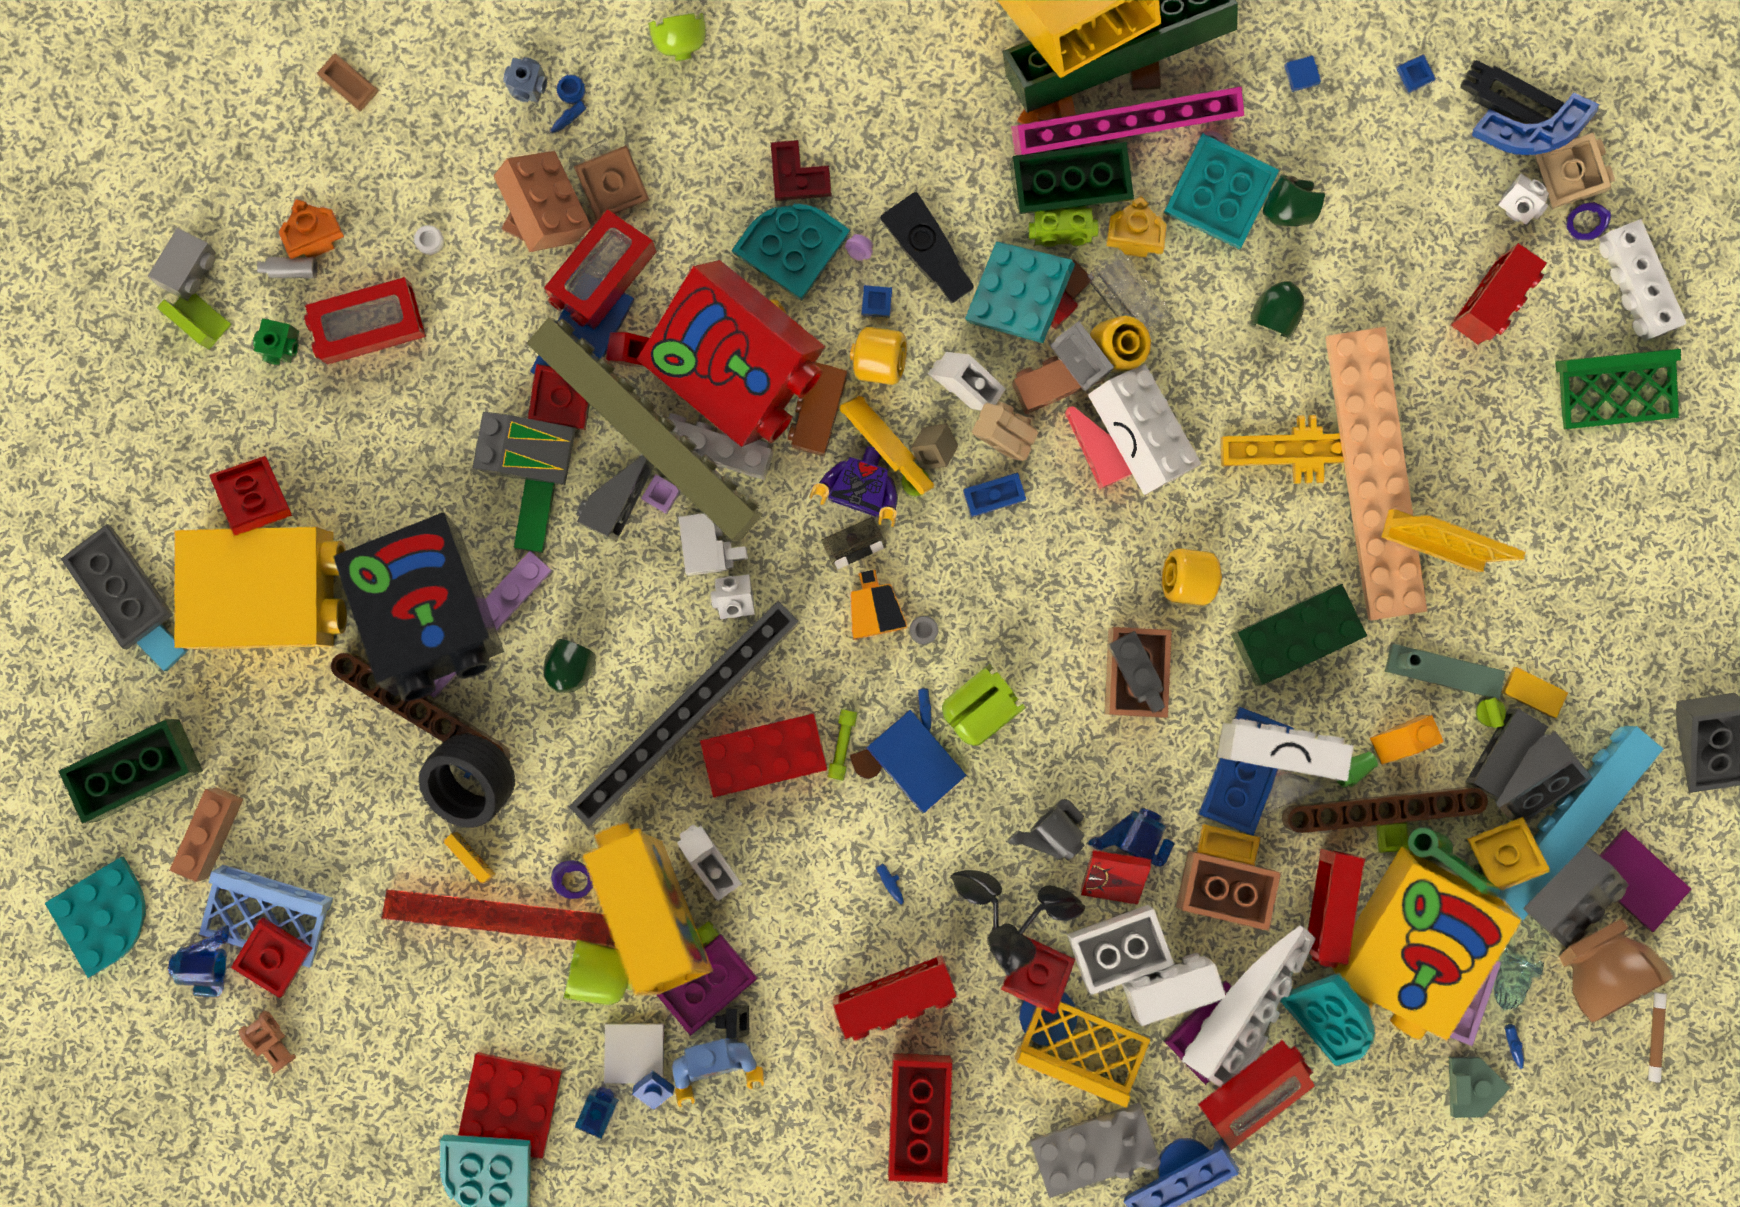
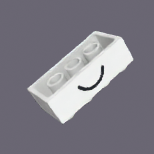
[1088,364,1201,495]
[1217,719,1353,781]

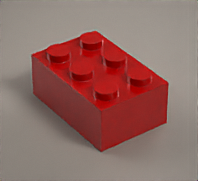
[1450,243,1547,345]

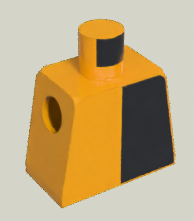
[851,570,907,640]

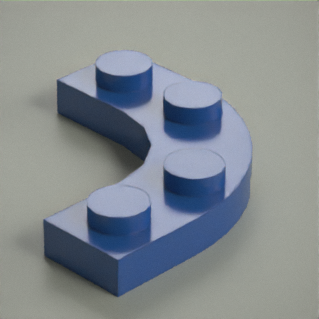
[1472,92,1599,155]

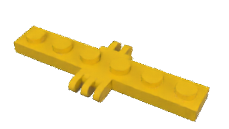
[1220,415,1344,484]

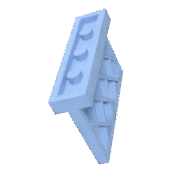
[199,865,333,968]

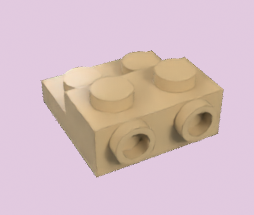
[1535,132,1615,209]

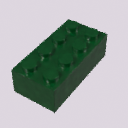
[1231,584,1367,686]
[58,719,203,824]

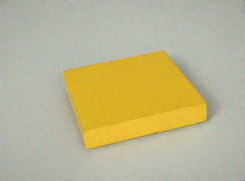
[1467,817,1550,890]

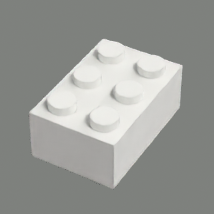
[1067,905,1174,995]
[1122,953,1226,1026]

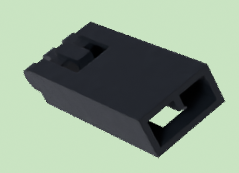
[1460,60,1564,124]

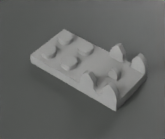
[1030,1102,1161,1199]

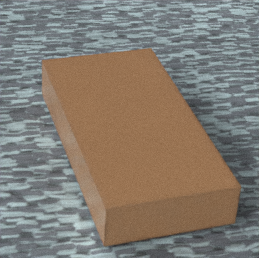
[316,53,379,112]

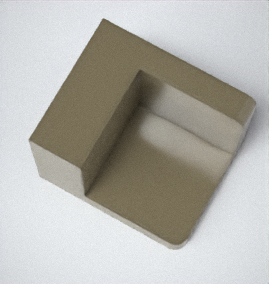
[911,423,958,470]

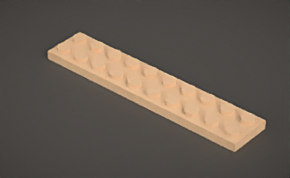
[1325,327,1427,620]

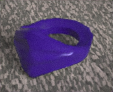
[1566,202,1611,240]
[551,860,593,899]

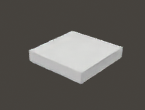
[604,1023,664,1084]

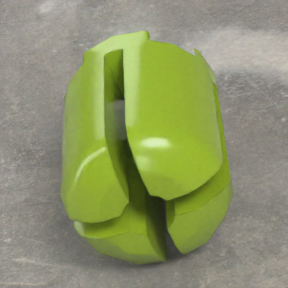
[942,664,1026,746]

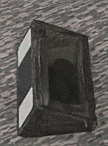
[821,517,887,570]

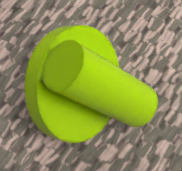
[1476,697,1506,728]

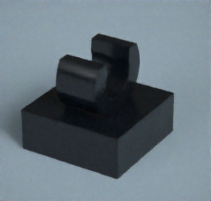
[715,1005,749,1039]

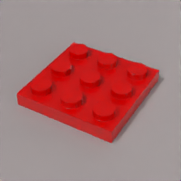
[458,1052,562,1159]

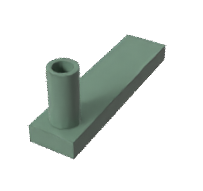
[1385,644,1506,699]

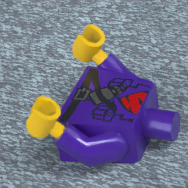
[809,446,898,527]

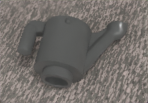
[1006,799,1084,860]

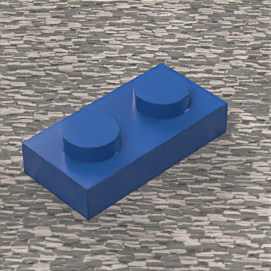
[963,473,1027,518]

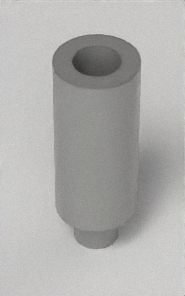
[257,257,317,278]

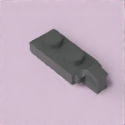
[1108,631,1165,713]

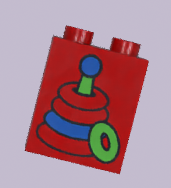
[637,260,826,447]

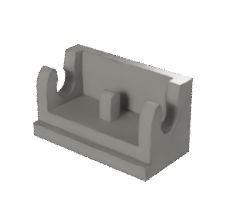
[1050,321,1114,391]

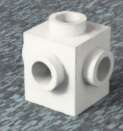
[1498,173,1549,225]
[711,574,755,619]

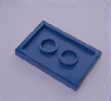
[866,710,967,814]

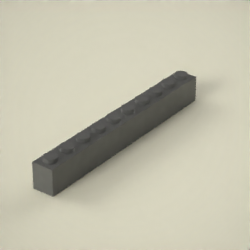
[568,601,800,828]

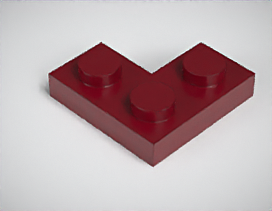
[770,140,832,201]

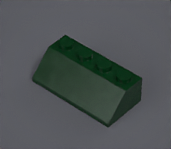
[1010,142,1134,214]

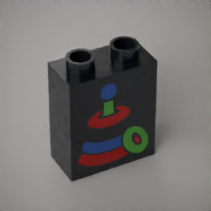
[333,512,504,701]

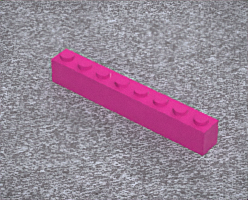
[1011,86,1245,155]

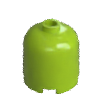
[563,939,632,1005]

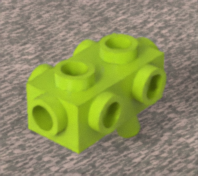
[1029,206,1098,247]

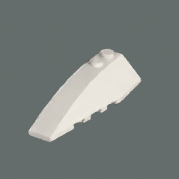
[1181,925,1316,1087]

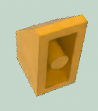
[1370,715,1444,764]

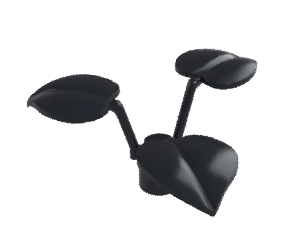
[950,870,1085,976]

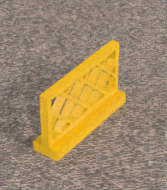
[1382,509,1526,572]
[1015,1001,1151,1108]

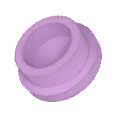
[845,234,873,261]

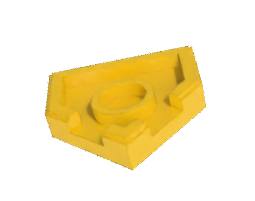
[1106,196,1167,258]

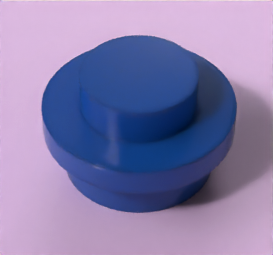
[557,75,585,104]

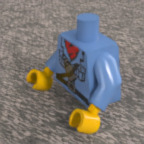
[672,1038,764,1107]

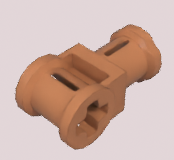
[239,1011,296,1074]

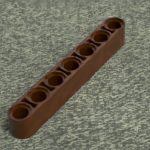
[331,653,510,760]
[1282,787,1488,833]

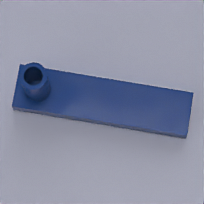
[1123,1139,1240,1207]

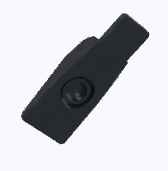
[880,192,974,303]

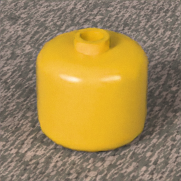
[1090,315,1151,374]
[850,327,907,385]
[1162,548,1222,606]

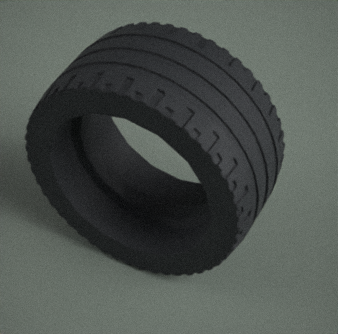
[418,733,515,828]

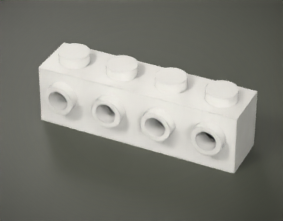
[1599,219,1687,342]
[660,413,773,480]

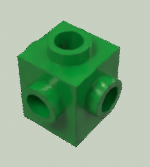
[253,318,300,366]

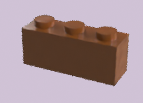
[788,362,848,457]

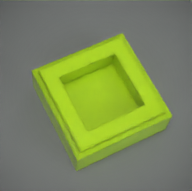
[1376,822,1409,853]

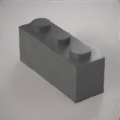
[1465,708,1548,801]

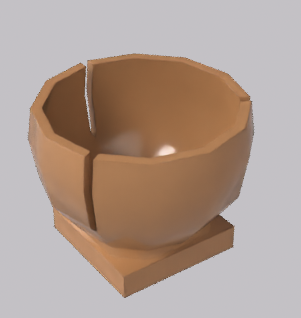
[1558,918,1674,1023]

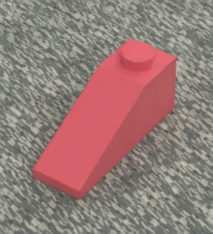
[1065,406,1133,490]

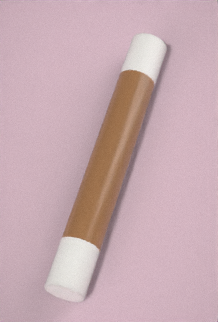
[1648,992,1667,1082]

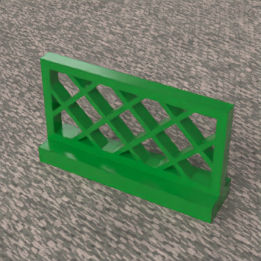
[1555,349,1681,429]

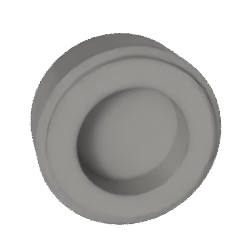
[909,616,938,645]

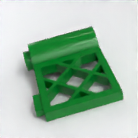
[1408,828,1502,897]

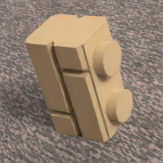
[972,402,1038,461]

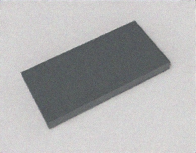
[61,524,174,650]

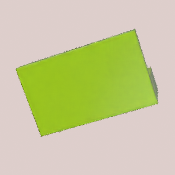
[157,293,232,350]

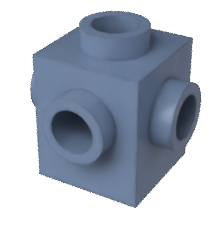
[503,57,547,103]

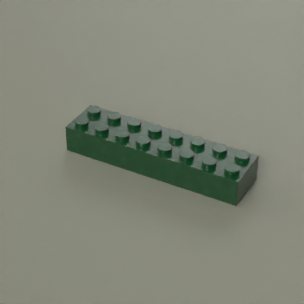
[1002,0,1238,113]

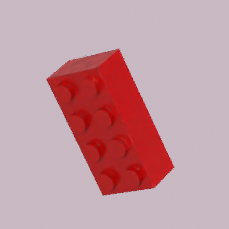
[700,713,828,798]
[833,955,957,1041]
[888,1053,952,1184]

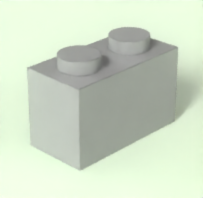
[148,228,216,301]

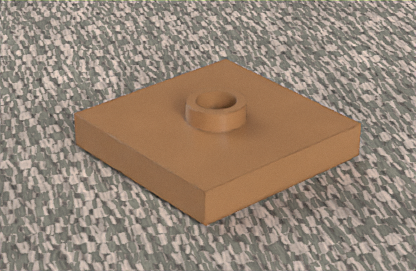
[574,145,649,221]

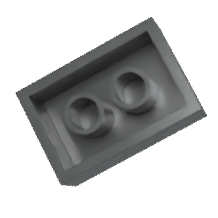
[1523,845,1629,948]

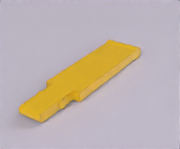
[839,396,934,494]

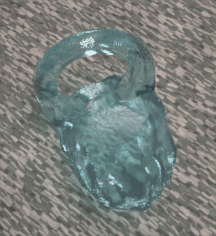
[1493,947,1544,1010]

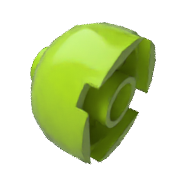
[648,13,706,61]

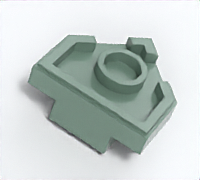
[1449,1056,1511,1118]

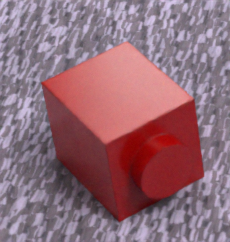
[606,332,649,367]

